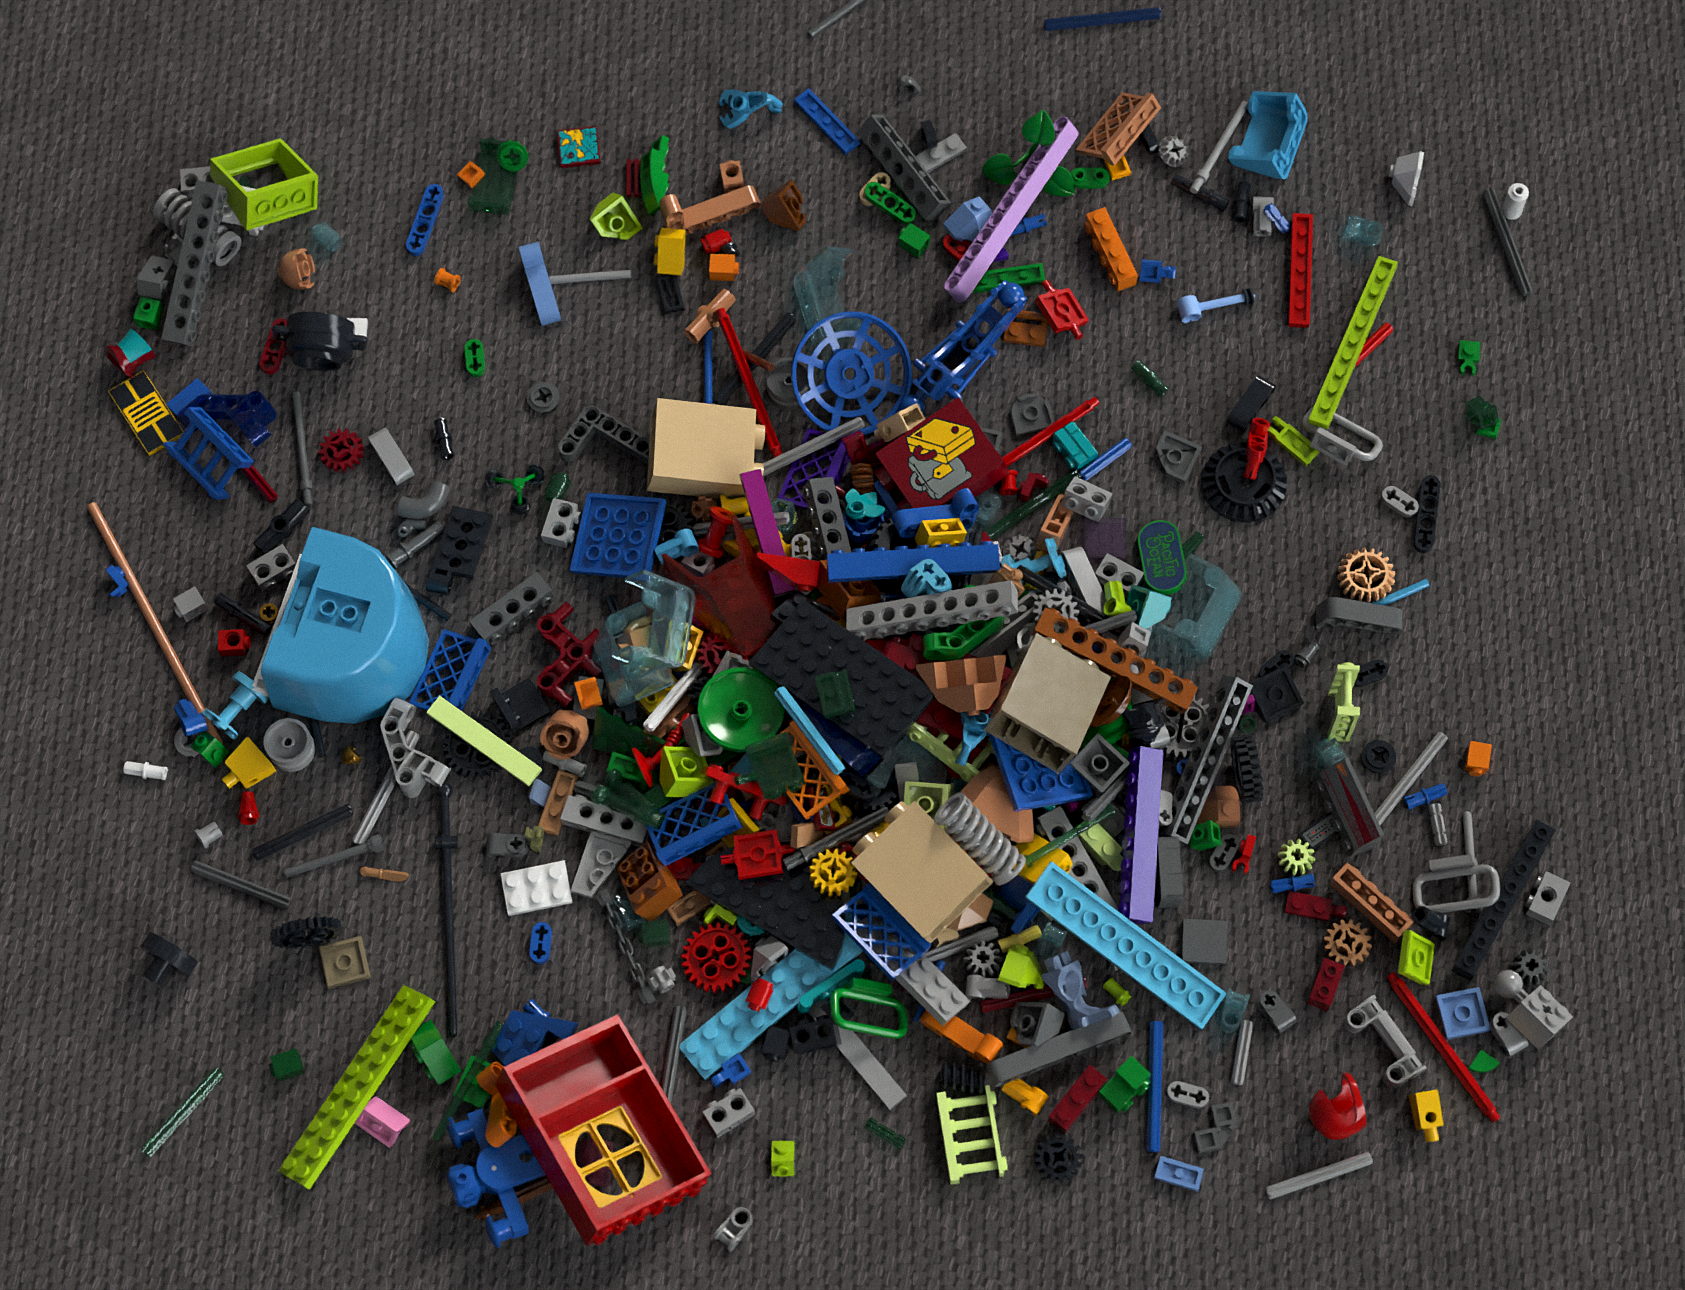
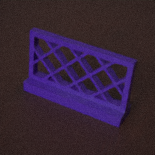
[777,428,849,510]

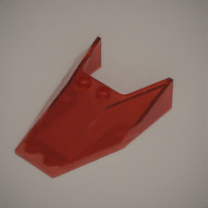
[662,516,779,658]

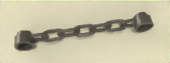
[597,888,657,1004]

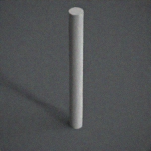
[550,270,631,284]

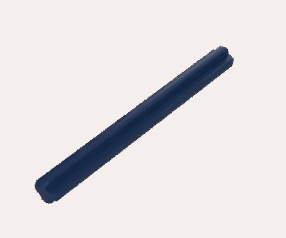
[1044,7,1161,31]

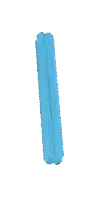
[774,687,845,775]

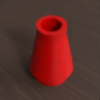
[238,791,260,825]

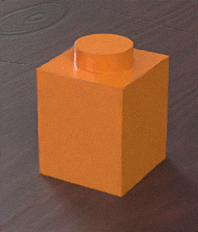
[709,254,739,281]
[1464,741,1492,776]

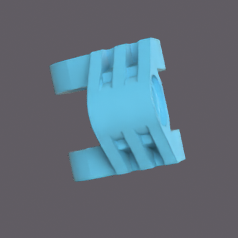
[901,559,954,610]

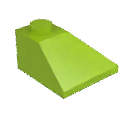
[659,746,714,797]

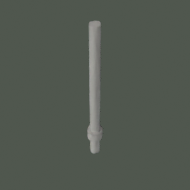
[1190,101,1247,194]

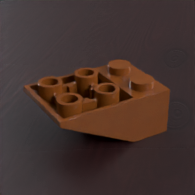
[616,840,683,922]

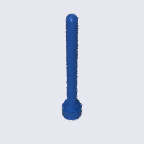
[704,330,713,404]

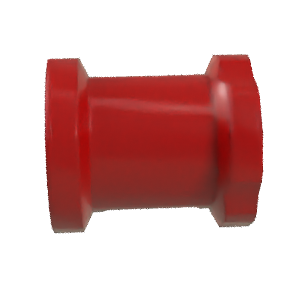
[999,470,1018,495]

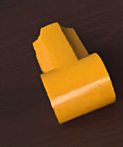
[1001,1079,1049,1116]

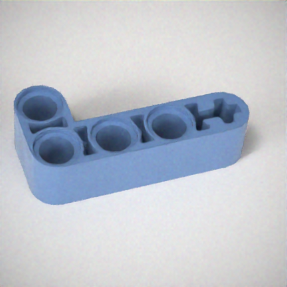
[519,241,561,326]

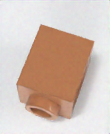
[720,160,744,193]

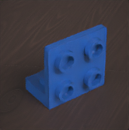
[994,875,1040,934]

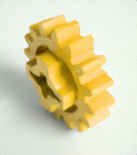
[809,849,857,896]

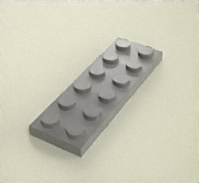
[856,916,970,1026]

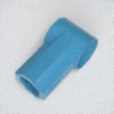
[654,529,699,564]

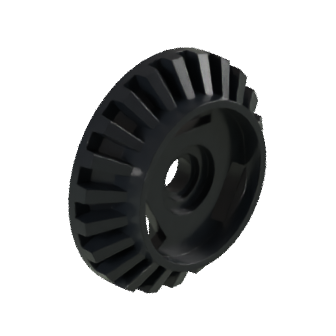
[1201,442,1287,523]

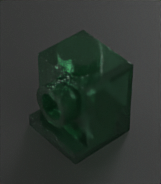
[1465,396,1499,431]

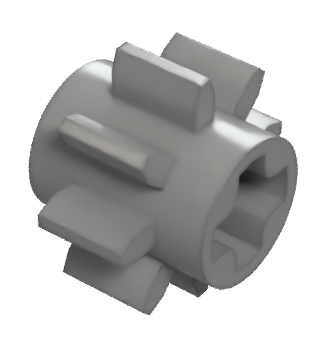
[648,966,676,993]

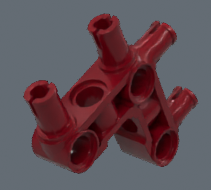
[537,601,604,710]

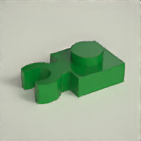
[1458,340,1480,376]

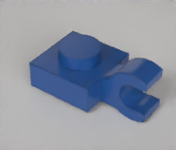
[1140,259,1176,283]
[711,1053,751,1089]

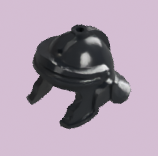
[1122,698,1165,744]

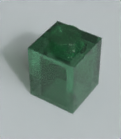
[638,919,671,948]

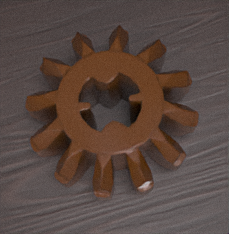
[850,463,874,495]

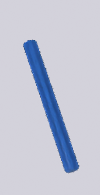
[1147,1021,1163,1153]

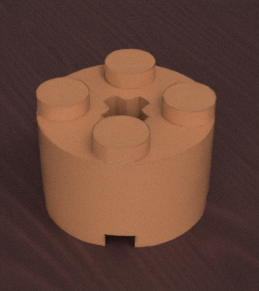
[540,710,589,760]

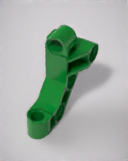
[923,585,1005,661]

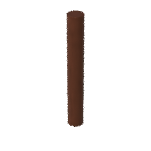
[742,349,775,372]

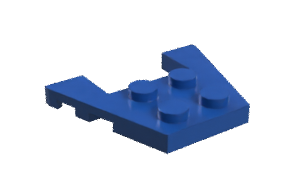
[491,1010,579,1066]

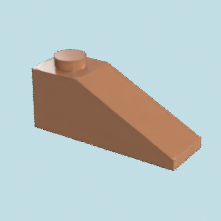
[1035,494,1074,554]

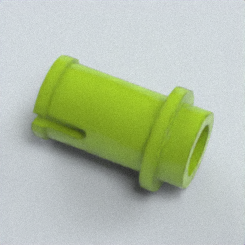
[1103,978,1131,1006]

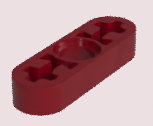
[259,318,287,375]

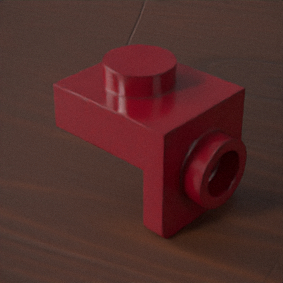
[1018,472,1049,503]

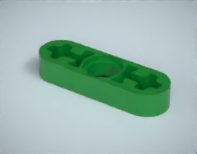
[863,182,916,225]

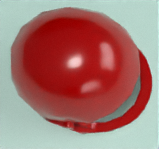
[1309,1072,1367,1140]

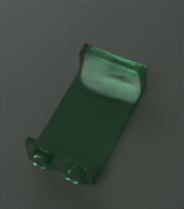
[468,138,518,215]

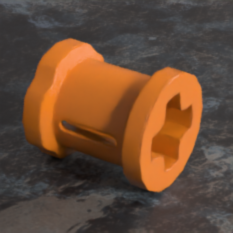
[434,268,461,292]

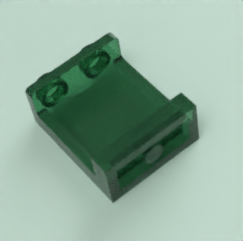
[745,731,805,800]

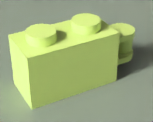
[1075,819,1123,871]

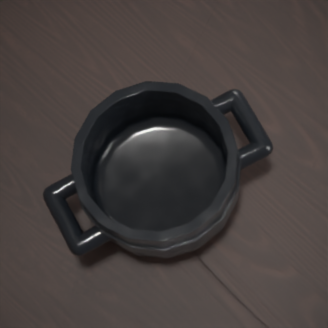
[272,312,368,371]

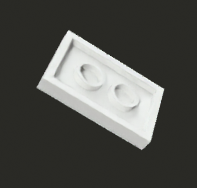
[501,860,573,916]

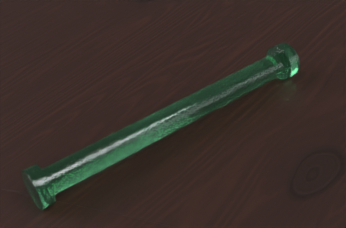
[1024,804,1116,868]

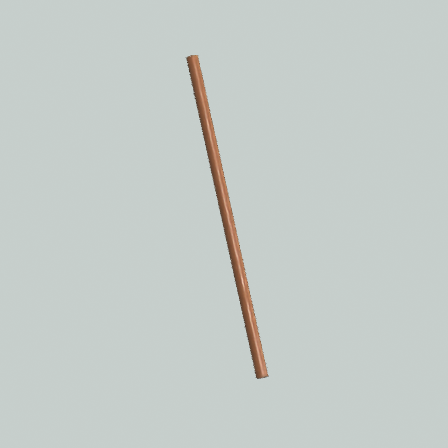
[87,502,223,744]

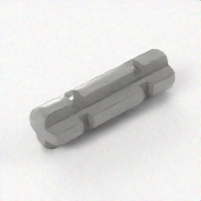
[1428,803,1447,846]

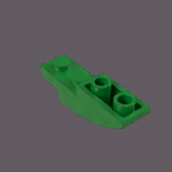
[640,135,669,216]

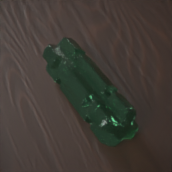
[865,1118,906,1149]

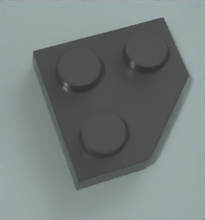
[1156,430,1203,484]

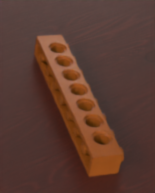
[1031,607,1198,714]

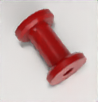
[697,506,738,558]

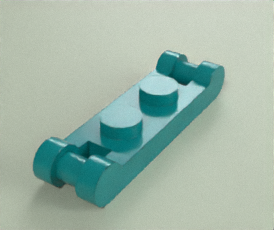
[797,959,865,1015]

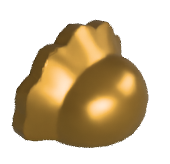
[341,745,362,765]

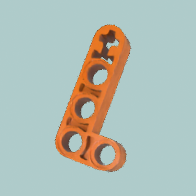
[919,1010,1003,1065]
[477,1062,517,1148]

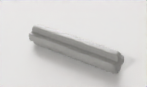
[1231,1020,1253,1085]

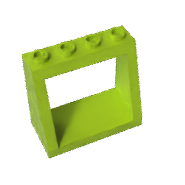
[210,138,318,230]

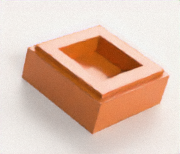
[457,161,485,188]

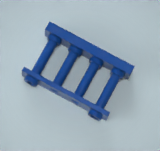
[163,407,254,500]

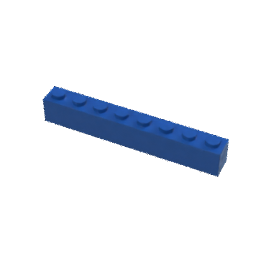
[826,541,1000,583]

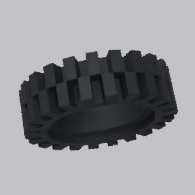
[1230,735,1264,804]

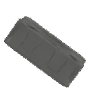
[1155,837,1183,909]

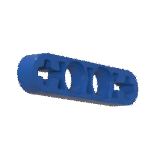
[406,184,444,256]

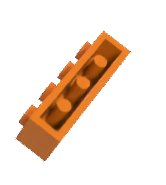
[1084,207,1137,292]

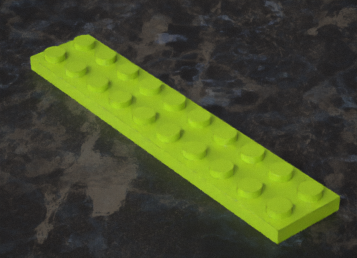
[278,985,435,1190]

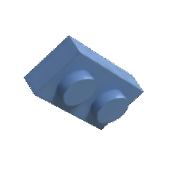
[1154,1156,1204,1192]

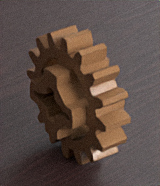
[1323,919,1372,968]

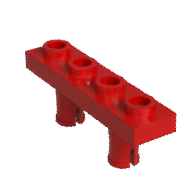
[701,764,787,821]

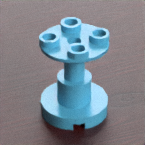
[1001,538,1066,587]
[202,671,270,740]

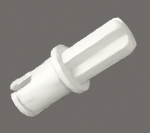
[123,761,168,780]

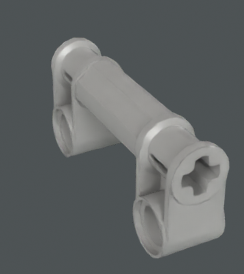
[1344,995,1427,1088]

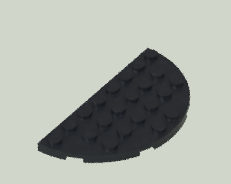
[685,844,846,971]

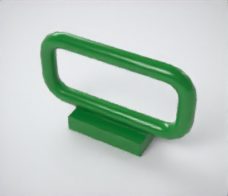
[830,977,908,1039]

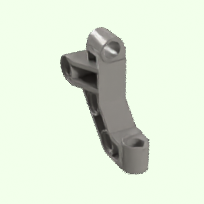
[380,697,451,798]

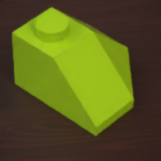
[590,193,642,240]
[998,944,1046,989]

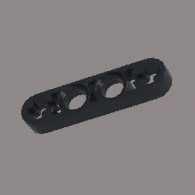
[1414,475,1441,553]

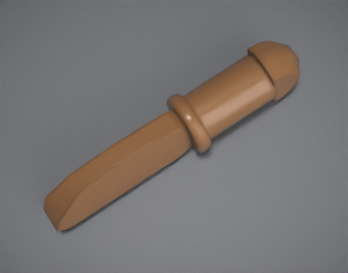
[359,867,409,882]

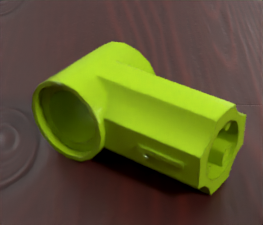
[1103,580,1132,617]

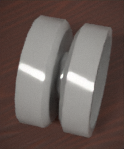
[263,718,316,772]

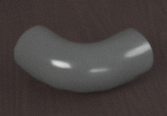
[397,481,450,519]

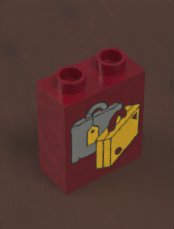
[874,397,1010,510]

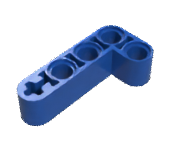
[891,488,979,538]

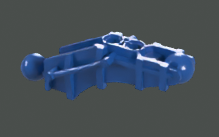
[899,280,1027,414]

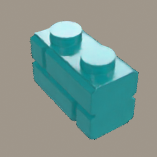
[1052,421,1098,472]

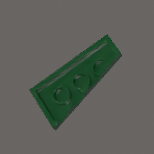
[592,707,666,759]

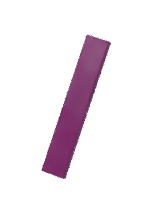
[739,469,795,596]

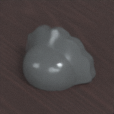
[899,75,921,94]

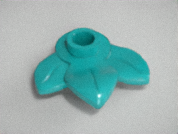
[845,489,885,520]

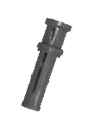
[385,521,445,569]

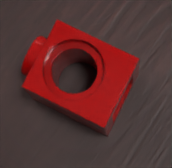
[218,629,251,657]

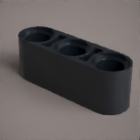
[1226,375,1276,432]

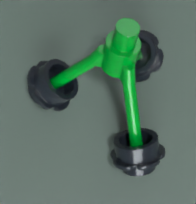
[485,464,545,514]

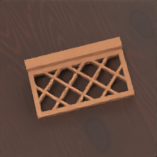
[1076,92,1161,166]

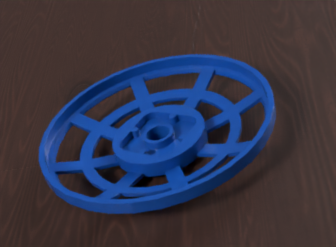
[791,312,912,436]

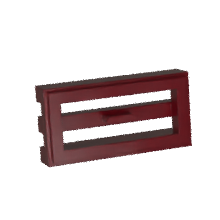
[627,158,643,197]

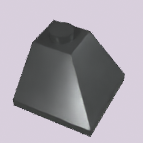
[1069,733,1130,794]

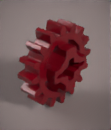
[319,428,365,473]
[696,634,742,677]

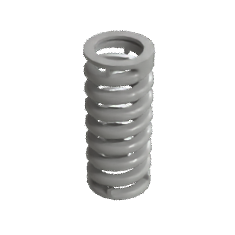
[153,188,241,266]
[934,793,1026,885]

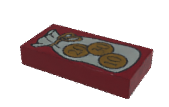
[807,787,836,831]

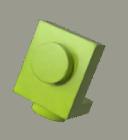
[704,903,738,928]
[771,1141,795,1177]

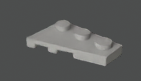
[571,831,633,899]

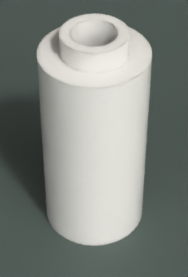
[1502,183,1529,219]

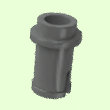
[1294,640,1319,668]

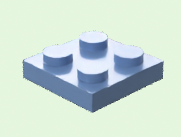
[1435,987,1491,1040]

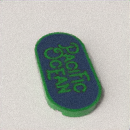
[1138,520,1187,595]

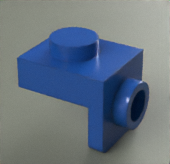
[104,564,129,598]

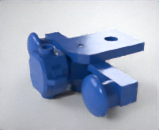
[447,1109,545,1248]

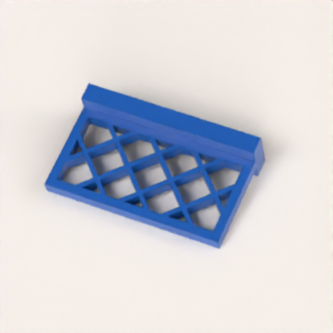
[409,629,491,711]
[643,782,743,866]
[831,882,931,981]

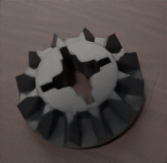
[1362,740,1396,774]

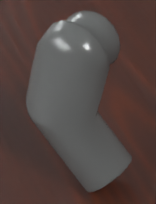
[397,519,427,538]

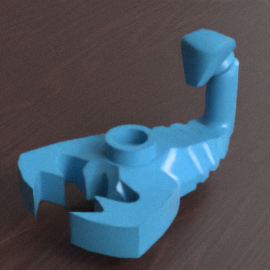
[719,90,783,129]
[955,707,994,767]

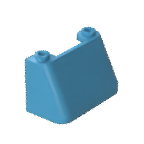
[1228,91,1307,179]

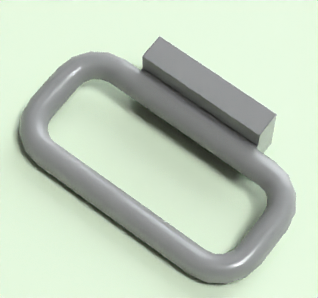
[1302,407,1383,466]
[1412,854,1500,913]

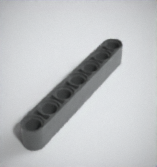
[986,1012,1132,1087]

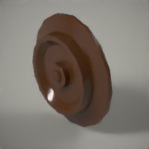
[1089,676,1132,727]

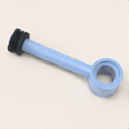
[1176,288,1255,323]

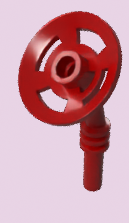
[632,713,690,787]

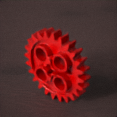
[681,922,753,994]

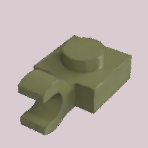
[524,826,544,853]

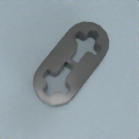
[1209,834,1240,873]

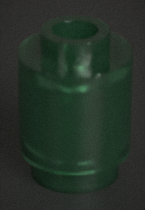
[544,472,571,502]

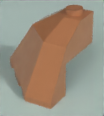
[916,655,1006,716]
[948,765,1034,843]

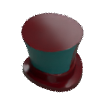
[104,329,155,378]

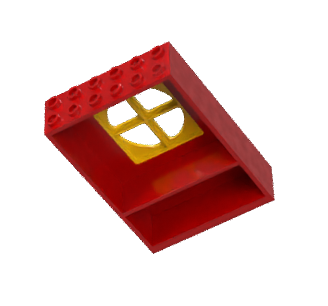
[494,1015,711,1246]

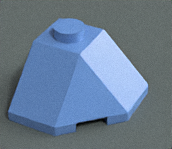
[943,197,992,241]

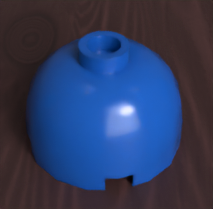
[843,508,884,544]

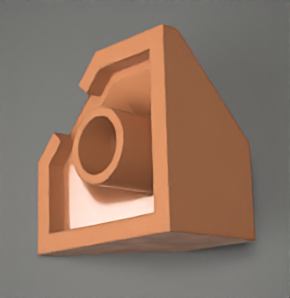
[1196,786,1240,828]

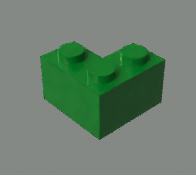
[408,1019,461,1085]
[1098,1055,1151,1114]

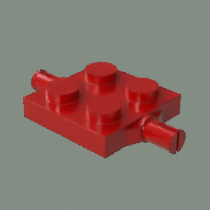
[1035,280,1089,340]
[721,829,796,880]

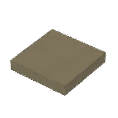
[319,936,371,989]

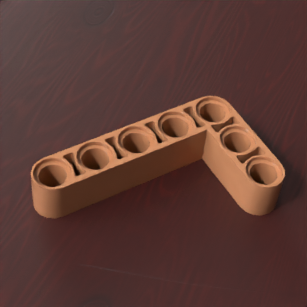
[659,185,761,236]

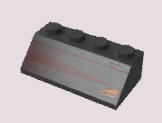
[1314,757,1384,857]

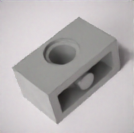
[1525,871,1570,925]

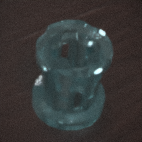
[1040,922,1068,949]

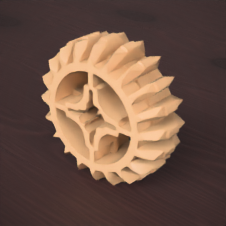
[1337,547,1395,603]

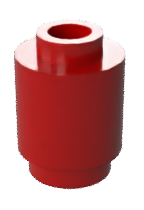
[701,228,732,254]
[745,978,774,1012]

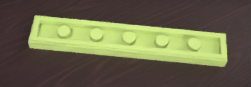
[427,696,542,787]

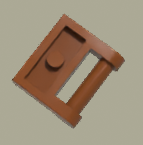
[1004,308,1048,347]

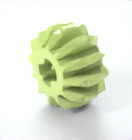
[1278,839,1315,876]

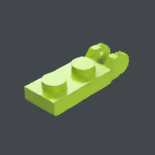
[1268,416,1320,467]

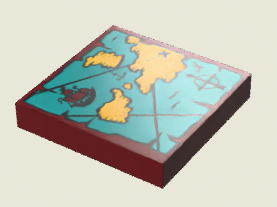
[557,126,601,168]

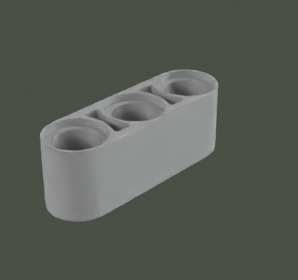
[367,427,415,485]

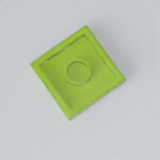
[1398,930,1435,986]

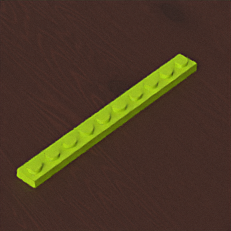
[1308,256,1398,430]

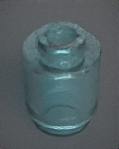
[312,222,343,251]

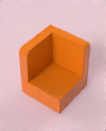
[574,677,603,710]

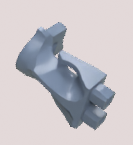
[1042,951,1120,1030]

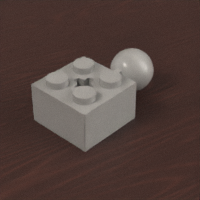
[1494,970,1573,1050]

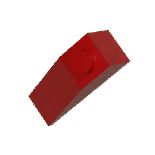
[753,552,820,592]

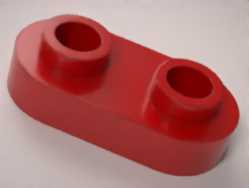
[943,234,971,262]

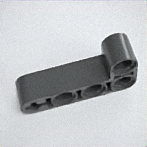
[1316,597,1403,634]

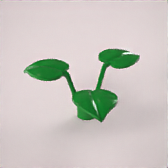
[982,109,1075,197]

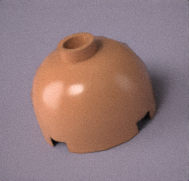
[278,248,315,290]

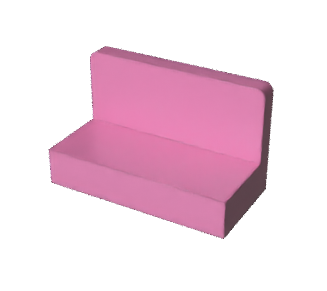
[355,1096,410,1148]

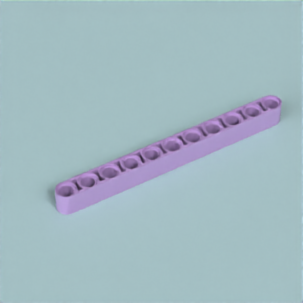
[944,117,1078,302]

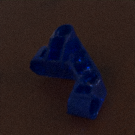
[177,391,277,447]

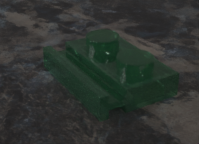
[815,669,856,718]

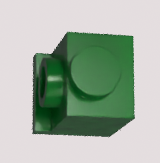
[1188,820,1222,851]

